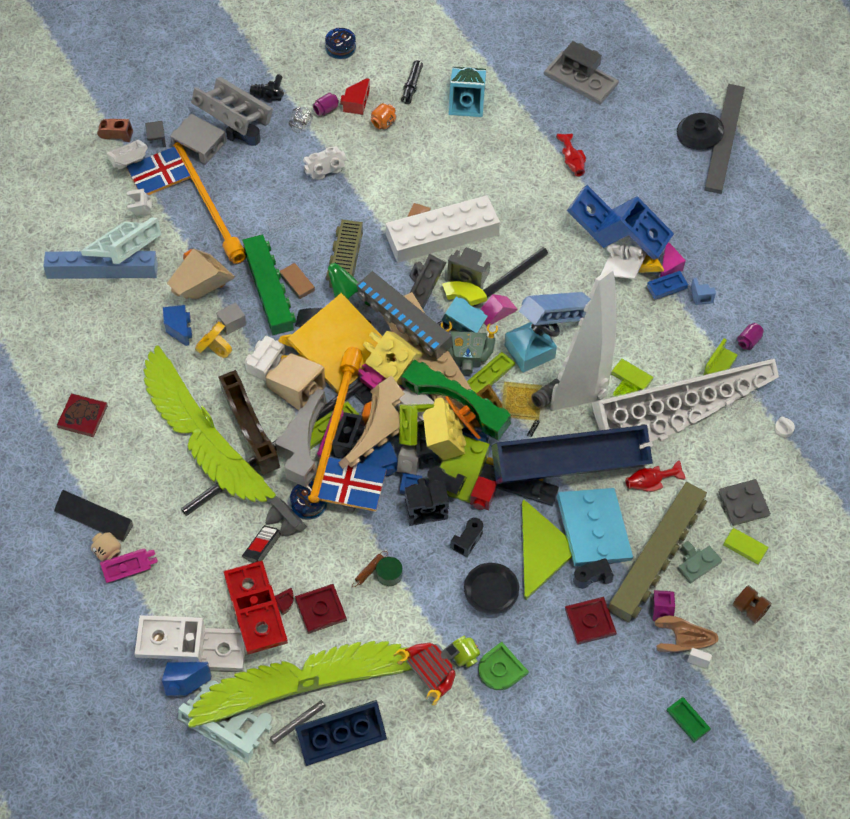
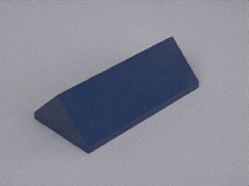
[295,700,387,766]

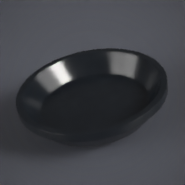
[677,113,724,150]
[464,562,519,614]

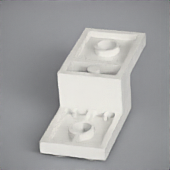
[135,615,245,672]

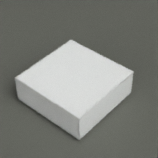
[687,648,712,669]

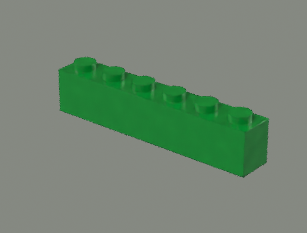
[242,234,296,336]

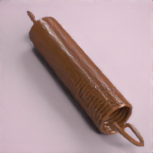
[352,551,388,587]

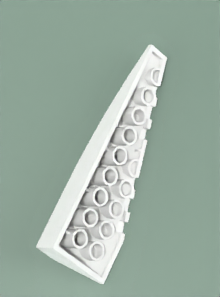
[550,268,617,411]
[592,359,779,449]

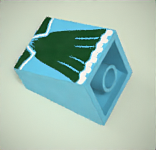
[449,66,486,117]

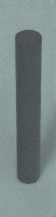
[270,700,326,744]

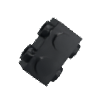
[332,412,366,458]

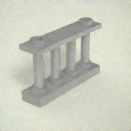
[191,77,273,135]

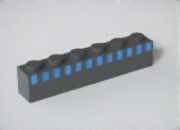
[357,271,453,359]

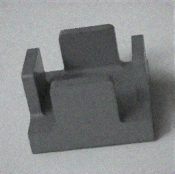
[447,247,490,290]

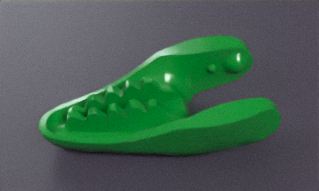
[328,263,370,307]

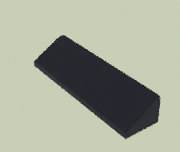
[54,490,133,542]

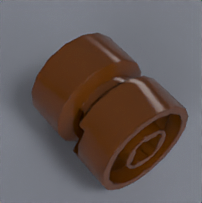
[733,585,772,624]

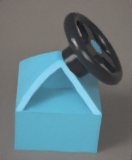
[504,322,560,373]

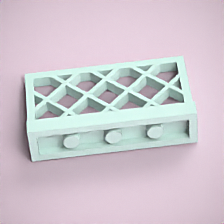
[81,217,161,264]

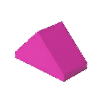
[660,243,686,277]
[480,294,518,326]

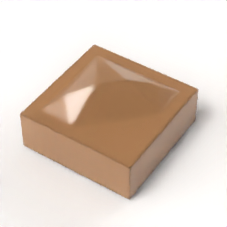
[408,203,431,217]

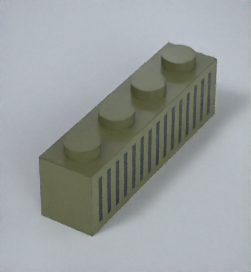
[326,219,363,288]

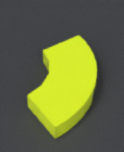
[442,281,488,306]

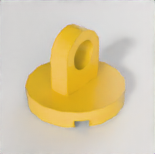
[195,321,232,358]

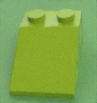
[440,436,490,503]

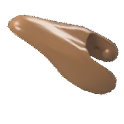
[655,616,719,652]

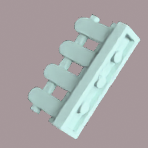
[178,680,272,763]

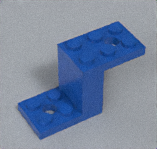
[566,185,674,260]

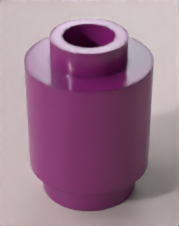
[312,92,339,116]
[737,323,764,350]

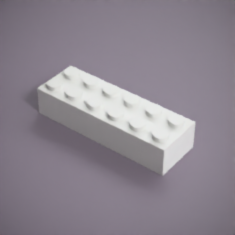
[386,195,500,263]

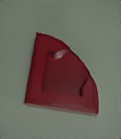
[275,588,294,615]

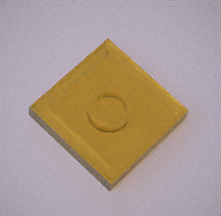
[502,381,542,421]

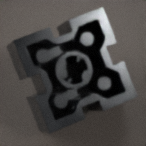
[405,478,449,526]

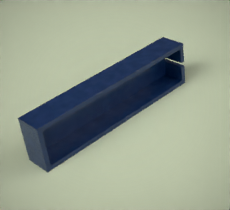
[491,425,653,484]

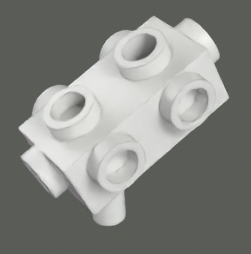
[303,146,347,180]

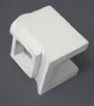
[127,189,152,216]

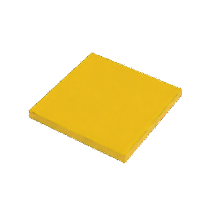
[287,293,383,394]

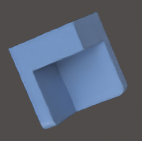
[691,278,716,305]

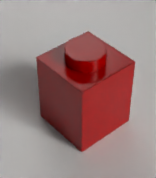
[470,476,497,511]

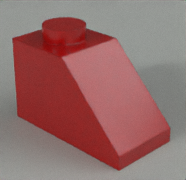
[340,78,370,115]

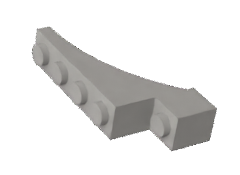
[275,388,327,487]

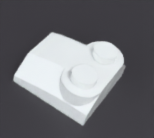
[106,140,148,169]

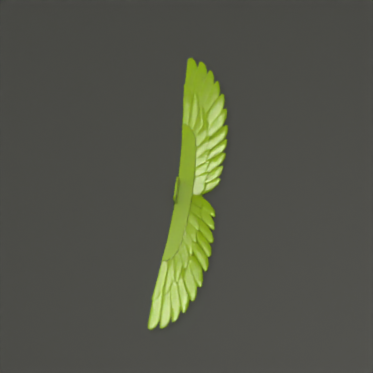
[143,345,276,502]
[188,641,413,728]

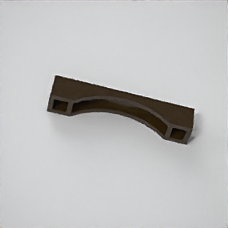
[218,370,280,475]

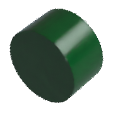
[376,557,403,586]

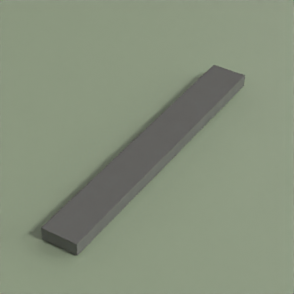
[704,84,745,194]

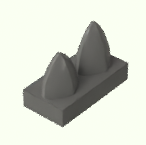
[265,496,307,535]

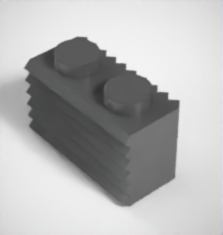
[561,41,602,77]

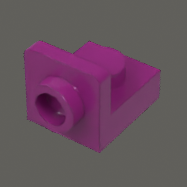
[653,590,675,622]

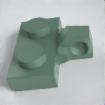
[678,541,722,584]

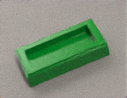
[666,697,711,743]

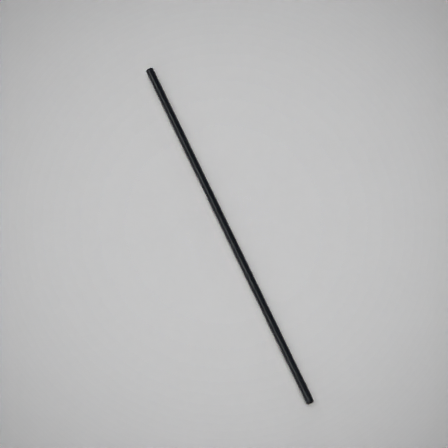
[181,247,548,516]

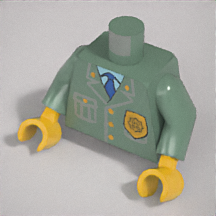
[440,321,498,375]

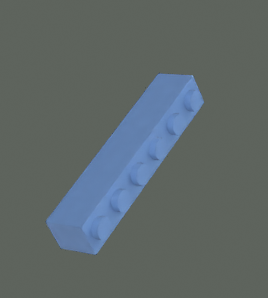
[43,251,158,279]
[519,292,591,325]

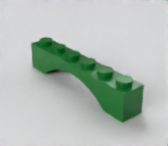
[401,359,511,441]

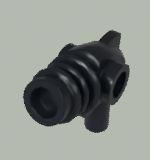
[250,74,284,101]

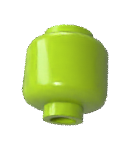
[452,635,480,668]

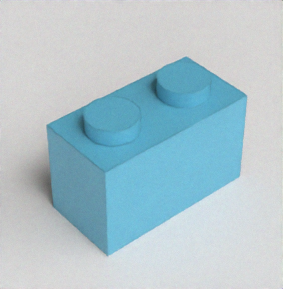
[442,296,487,333]

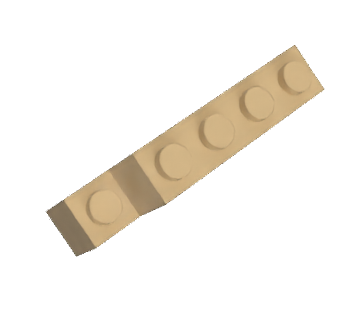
[338,376,405,469]

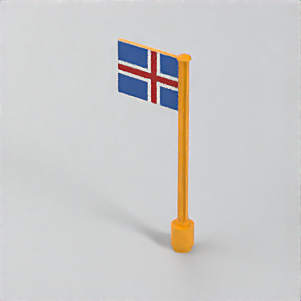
[126,142,246,264]
[308,347,387,512]

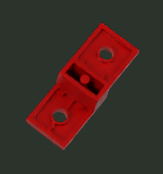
[223,560,288,655]

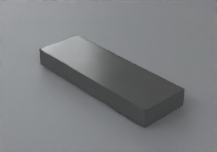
[410,254,447,309]

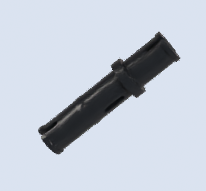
[401,60,423,104]

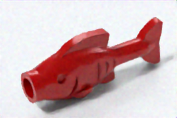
[556,133,586,177]
[625,460,686,492]

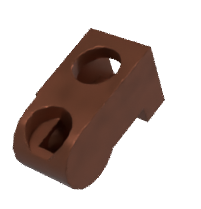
[97,119,133,142]

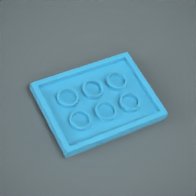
[557,488,633,566]

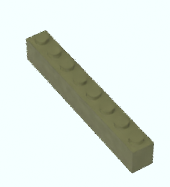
[608,481,708,623]

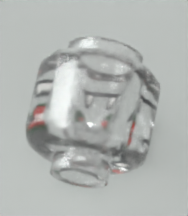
[288,107,313,133]

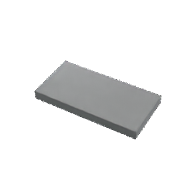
[544,51,619,105]

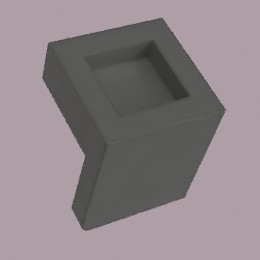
[145,121,166,147]

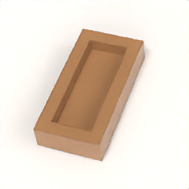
[279,263,315,299]

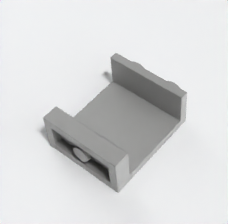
[170,114,226,165]

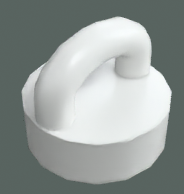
[774,417,795,438]

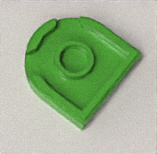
[478,642,529,690]

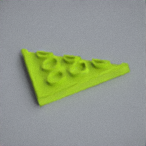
[522,499,572,600]

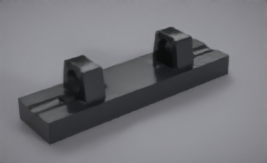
[480,463,559,506]

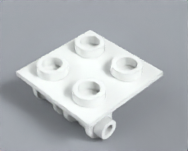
[601,244,647,279]

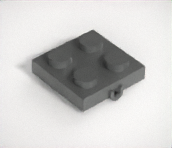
[718,479,771,526]

